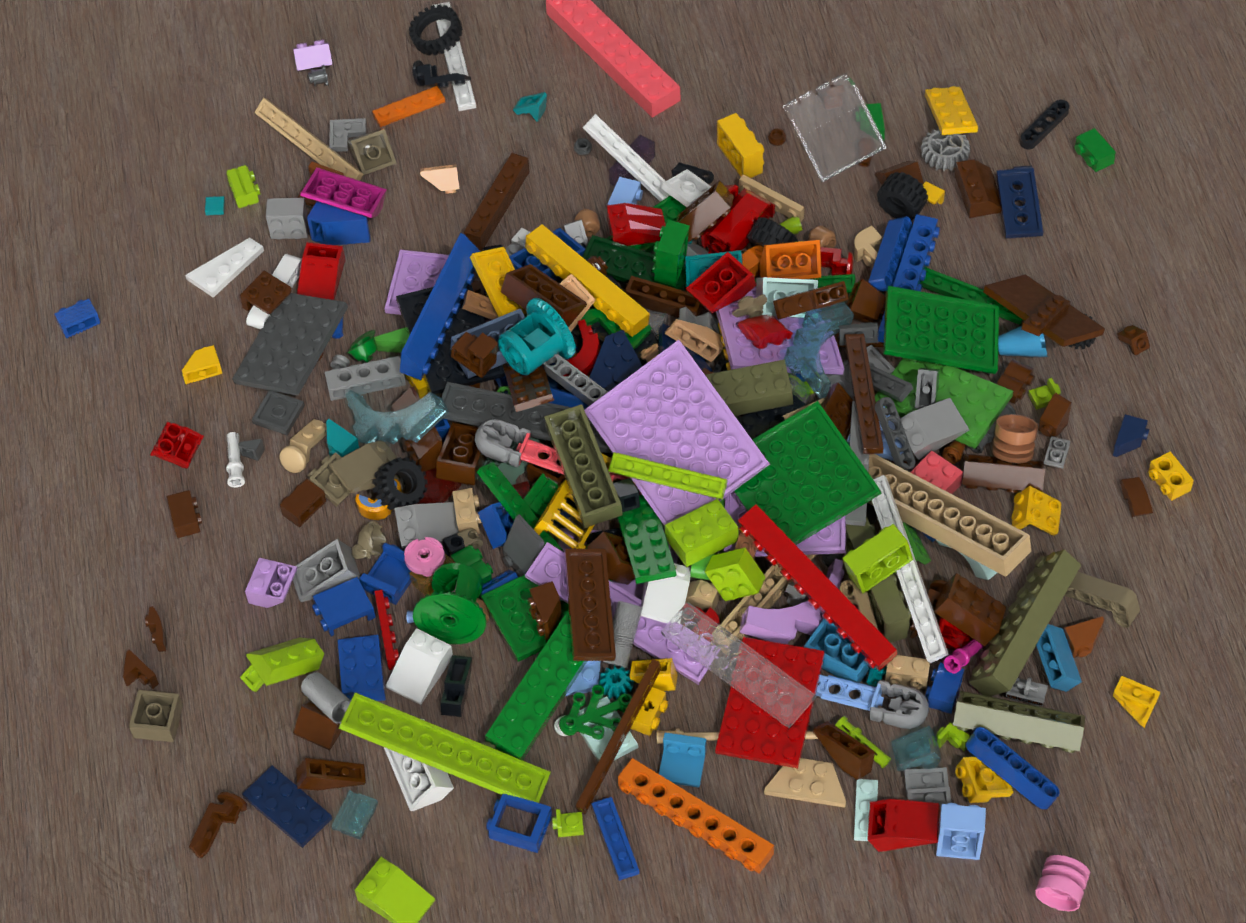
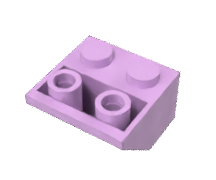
[293,40,332,71]
[245,558,298,608]

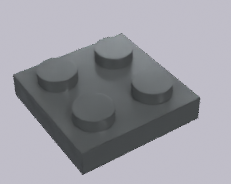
[252,390,305,435]

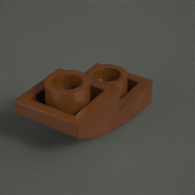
[1120,477,1153,517]
[145,606,166,652]

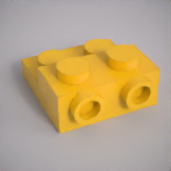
[955,757,1013,803]

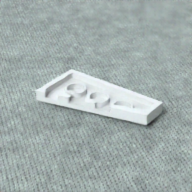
[185,238,264,298]

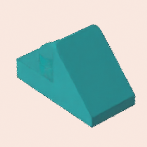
[513,92,547,122]

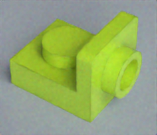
[1028,378,1061,410]
[240,664,264,692]
[936,722,970,751]
[552,809,584,837]

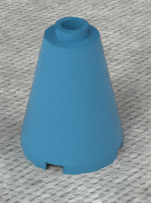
[998,326,1048,357]

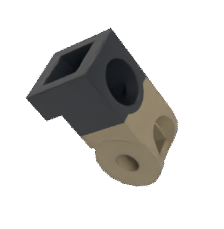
[443,528,483,563]

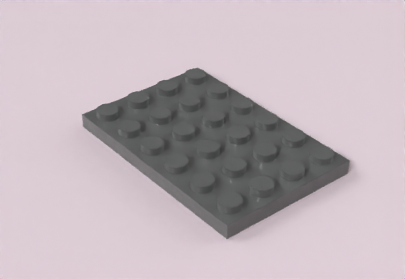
[232,293,348,396]

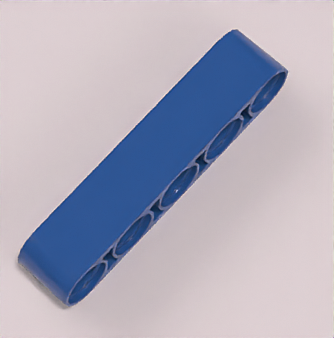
[869,216,912,292]
[966,727,1060,810]

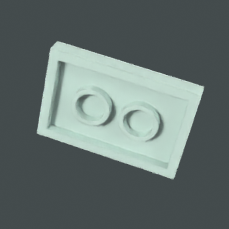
[577,696,638,762]

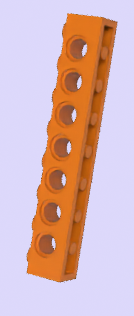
[618,758,774,874]

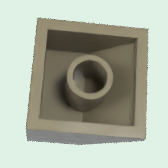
[347,129,396,175]

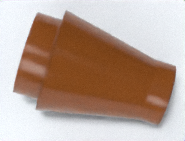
[943,440,966,464]

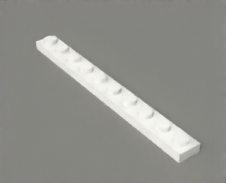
[872,475,949,663]

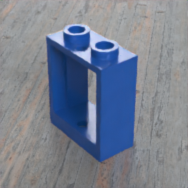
[486,794,552,853]

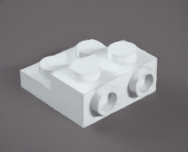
[661,169,711,207]

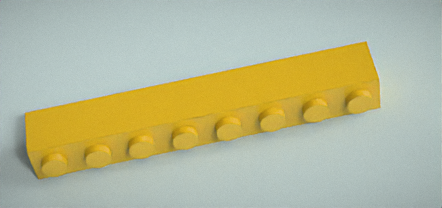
[525,224,650,337]

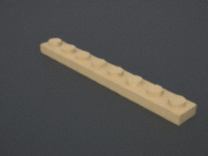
[255,98,364,181]

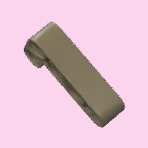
[1064,572,1140,628]

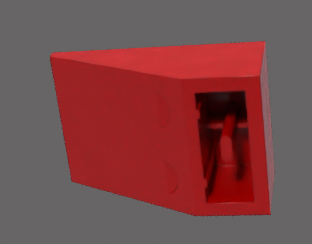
[297,242,345,300]
[868,799,940,852]

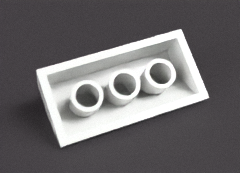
[384,719,454,811]

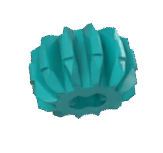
[599,664,634,700]

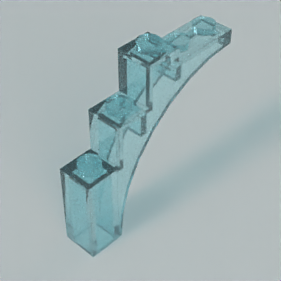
[784,302,854,399]
[345,390,449,444]

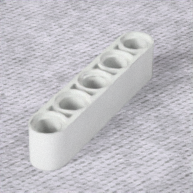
[246,254,302,329]

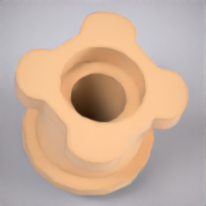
[641,344,659,363]

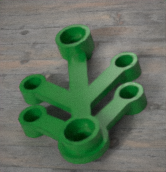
[559,685,632,740]

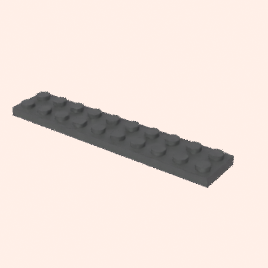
[436,382,613,454]

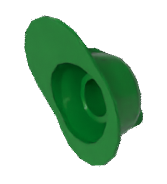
[347,330,377,363]

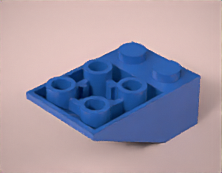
[307,201,371,245]

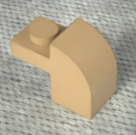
[854,226,882,269]

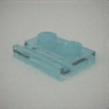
[332,790,378,840]

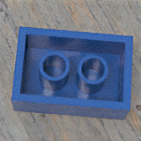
[338,635,386,701]

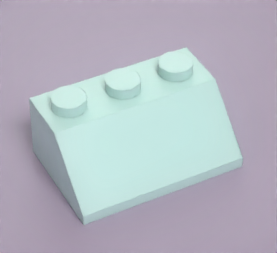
[756,277,818,318]

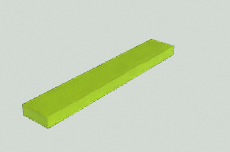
[608,452,728,500]

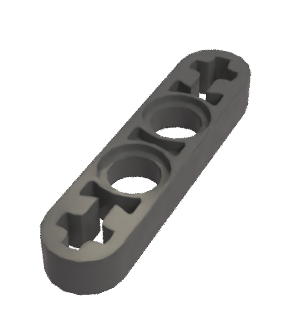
[875,397,915,471]

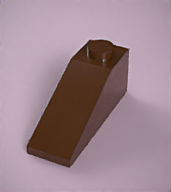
[813,721,875,780]
[296,758,366,791]

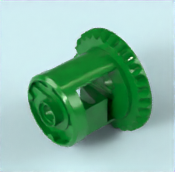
[413,563,487,644]

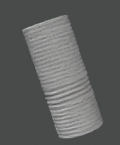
[602,601,643,668]
[301,673,351,723]

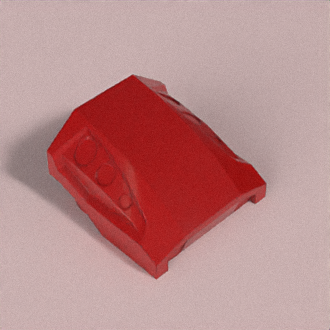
[737,315,793,349]
[150,421,204,469]

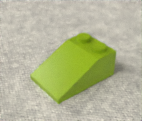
[355,857,435,923]

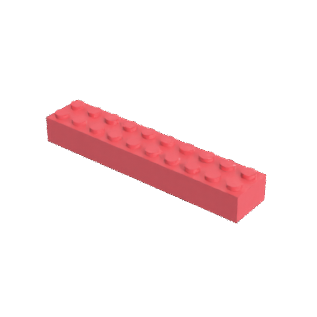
[546,0,681,118]

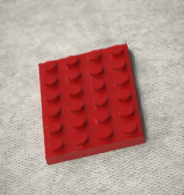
[715,637,825,769]

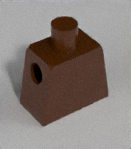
[842,279,886,323]

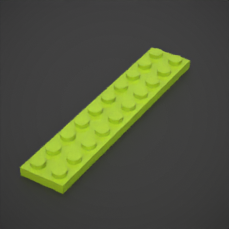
[339,693,551,803]

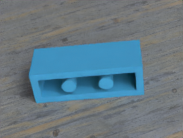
[1036,624,1082,692]

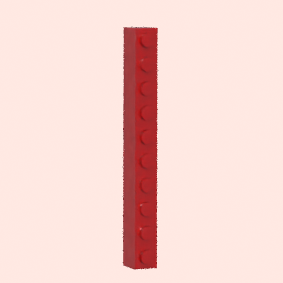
[738,504,898,671]

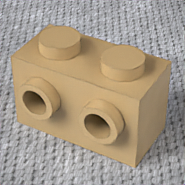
[452,488,482,534]
[885,655,930,690]

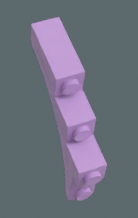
[740,559,844,644]

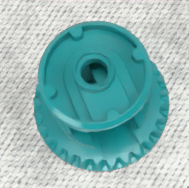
[498,298,576,376]

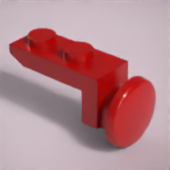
[820,247,853,275]

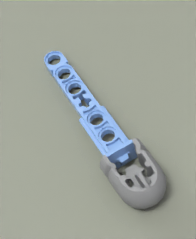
[816,675,929,729]

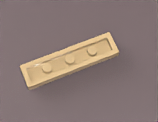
[739,174,804,222]

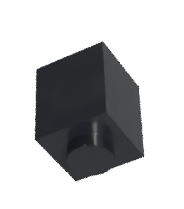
[613,478,640,512]

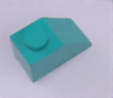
[326,419,359,457]

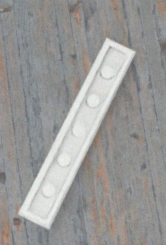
[583,114,670,202]

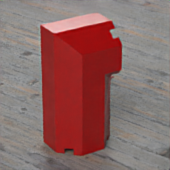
[701,188,775,254]

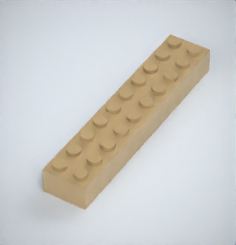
[867,454,1031,577]

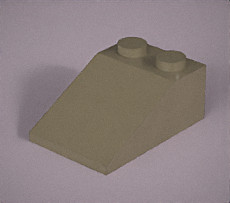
[329,441,400,493]

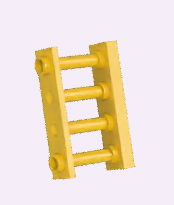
[534,479,594,549]

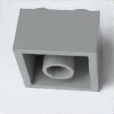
[266,198,309,240]

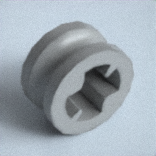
[330,354,350,369]

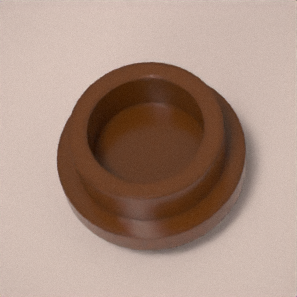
[768,128,786,146]

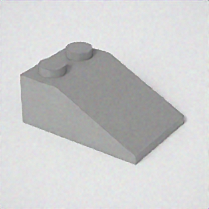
[900,398,970,461]
[394,502,459,551]
[293,539,361,602]

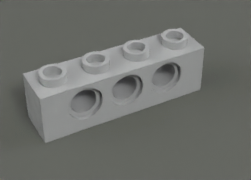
[325,356,406,401]

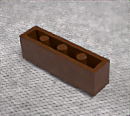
[625,276,703,318]

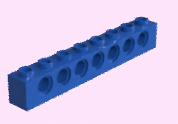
[878,214,940,343]

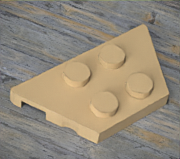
[764,758,846,808]

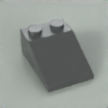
[503,514,545,578]

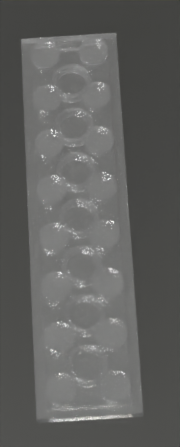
[661,601,816,728]

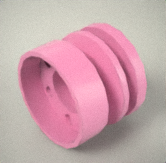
[1035,855,1090,911]

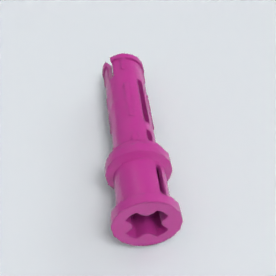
[944,639,985,673]

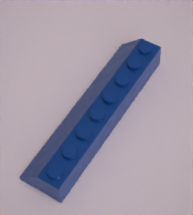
[400,233,480,380]

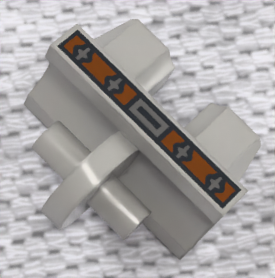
[1006,677,1048,706]

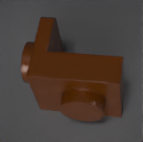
[1117,325,1150,355]

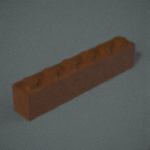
[464,153,530,251]

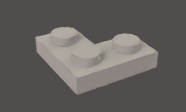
[329,118,367,152]

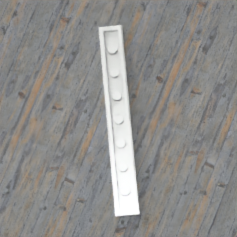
[434,2,476,111]

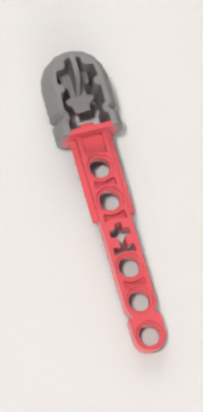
[475,419,642,495]

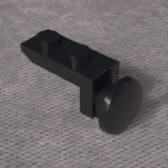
[412,60,471,88]

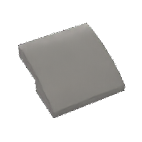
[904,767,951,809]

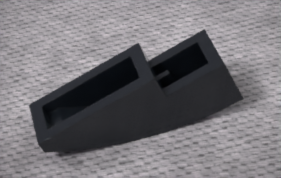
[440,655,472,717]

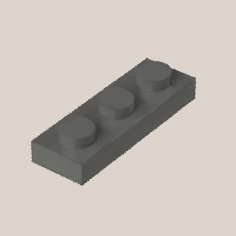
[869,364,914,402]

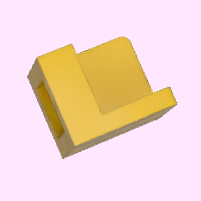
[923,182,945,205]

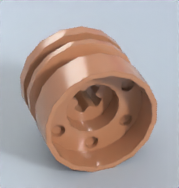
[992,414,1038,463]

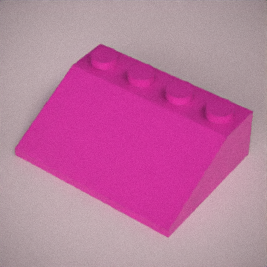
[300,168,387,218]

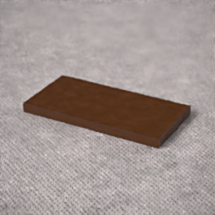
[983,274,1105,347]

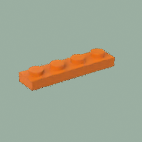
[372,86,445,127]

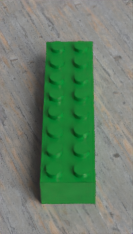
[485,610,588,760]

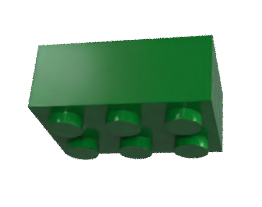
[652,220,690,287]

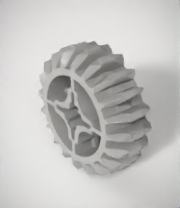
[921,129,970,172]

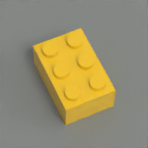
[717,113,764,178]

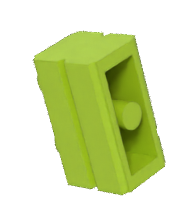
[226,165,261,208]

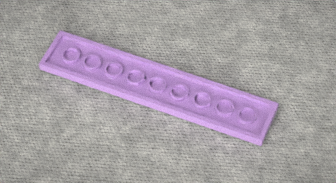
[525,542,721,685]

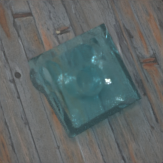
[891,726,941,771]

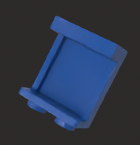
[359,543,416,605]
[312,577,376,637]

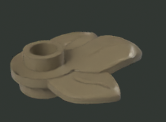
[732,294,767,318]

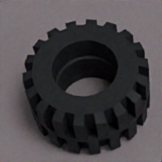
[877,172,928,221]
[747,217,798,247]
[372,457,428,510]

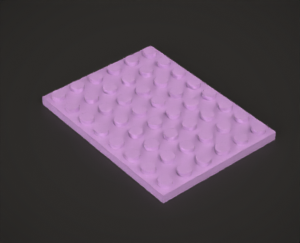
[584,340,770,526]

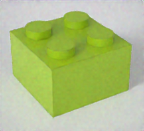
[705,547,766,601]

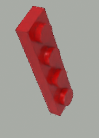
[374,590,399,670]

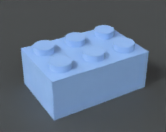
[936,803,986,860]

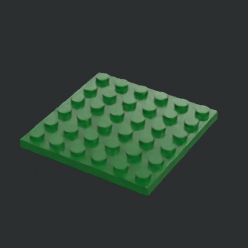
[734,401,882,545]

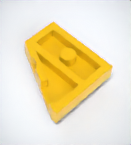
[1113,676,1161,728]

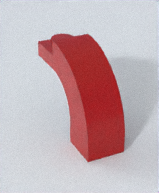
[563,319,601,377]

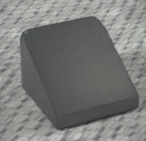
[238,439,265,461]

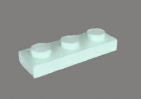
[854,779,878,841]

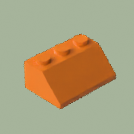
[760,239,821,279]

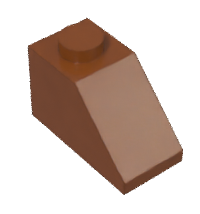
[1064,616,1104,658]

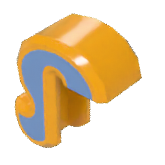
[355,478,402,520]

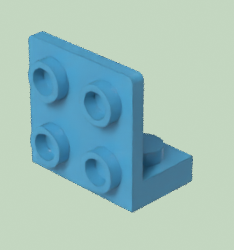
[659,733,707,787]

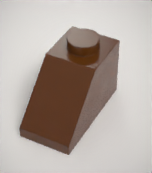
[1038,393,1072,438]

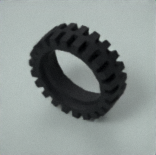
[409,4,463,55]

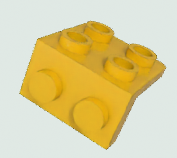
[1011,486,1061,536]

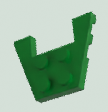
[577,308,652,349]

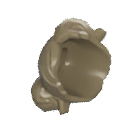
[352,521,387,559]

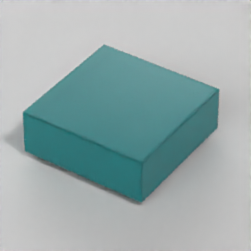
[205,196,225,215]

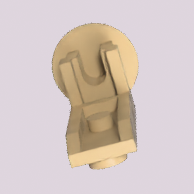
[280,419,327,473]

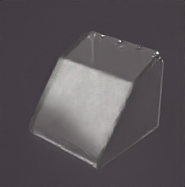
[782,73,887,182]

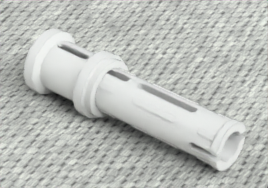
[226,432,245,488]

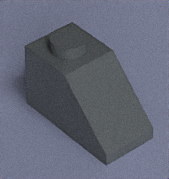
[915,368,940,409]

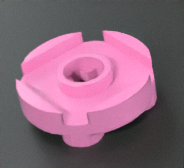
[404,537,445,577]

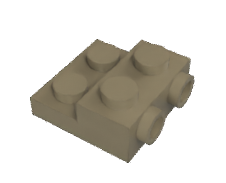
[308,452,351,507]

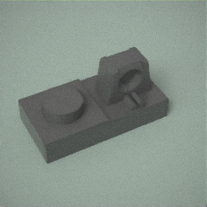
[839,322,878,345]

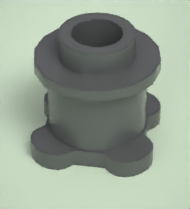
[308,65,329,86]

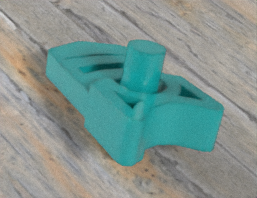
[867,666,887,687]

